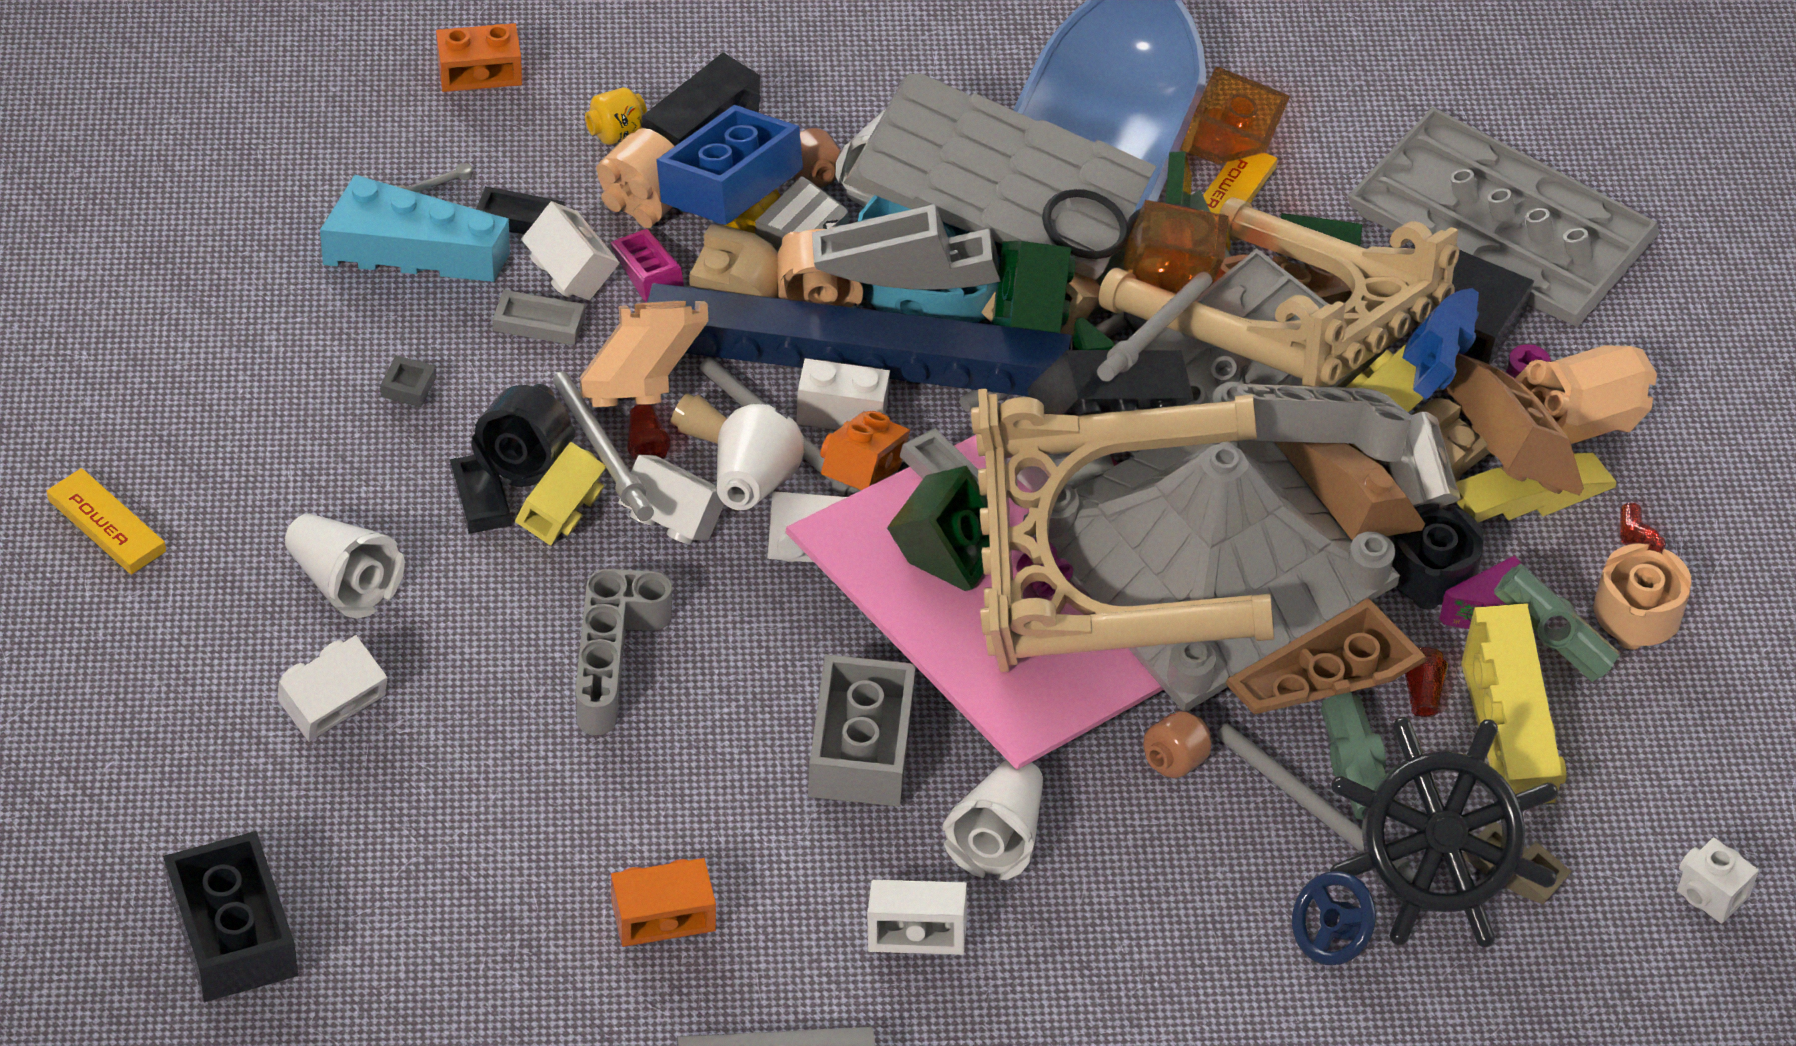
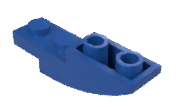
[1402,288,1479,400]

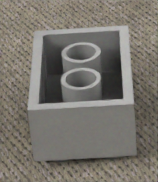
[808,654,916,807]

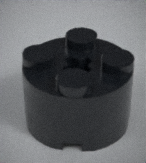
[471,384,575,487]
[1392,503,1484,610]

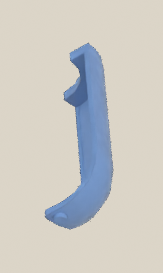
[1013,0,1206,236]

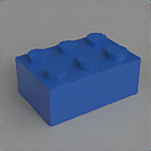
[656,105,803,225]

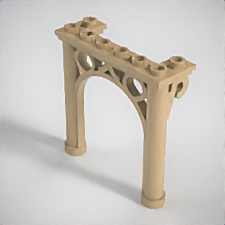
[1099,197,1459,387]
[971,389,1275,672]

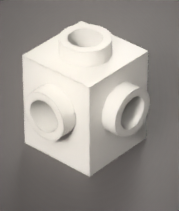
[1677,837,1759,924]

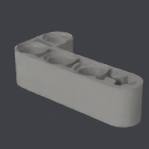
[1233,384,1412,462]
[575,569,672,735]

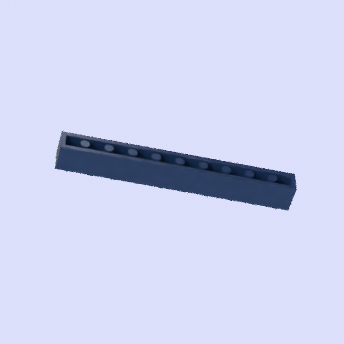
[647,283,1072,397]

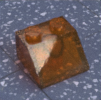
[1181,66,1291,164]

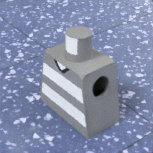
[755,176,849,252]

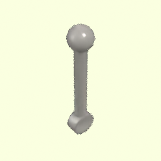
[397,163,472,192]

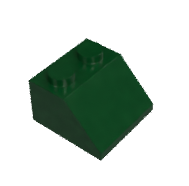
[992,241,1075,333]
[887,465,990,591]

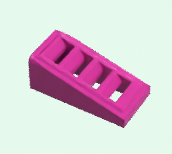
[610,229,684,303]

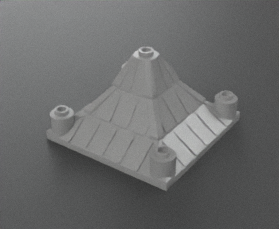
[1023,382,1400,712]

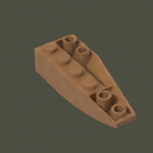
[1443,353,1584,496]

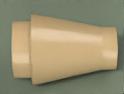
[670,393,727,444]

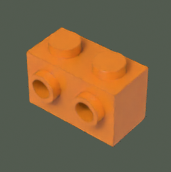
[436,23,522,92]
[820,411,911,490]
[611,858,716,947]

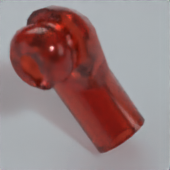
[1620,503,1666,554]

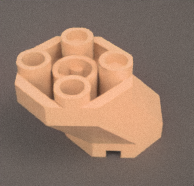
[580,301,708,407]
[1515,345,1657,444]

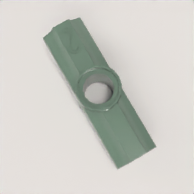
[1494,563,1619,682]
[1321,692,1386,820]

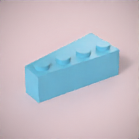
[320,175,510,282]

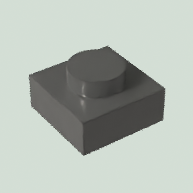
[380,355,437,407]

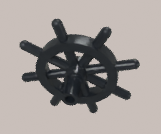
[1330,717,1558,948]

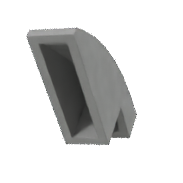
[812,204,1000,289]

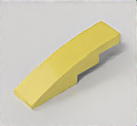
[1456,452,1616,523]

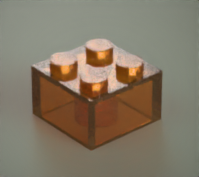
[1123,199,1228,294]

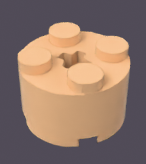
[596,128,675,228]
[777,227,863,307]
[1593,543,1691,650]

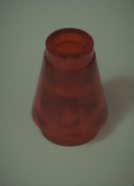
[627,404,671,460]
[1405,647,1448,718]

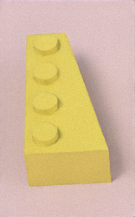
[1461,603,1566,804]

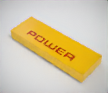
[1203,143,1278,219]
[46,468,166,575]

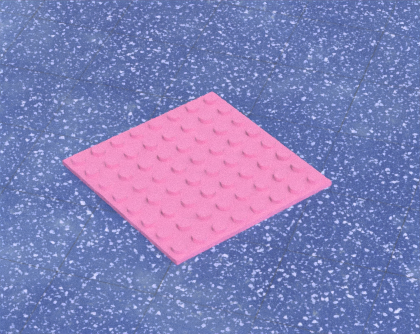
[785,435,1164,770]

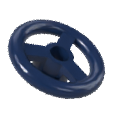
[1292,871,1376,966]

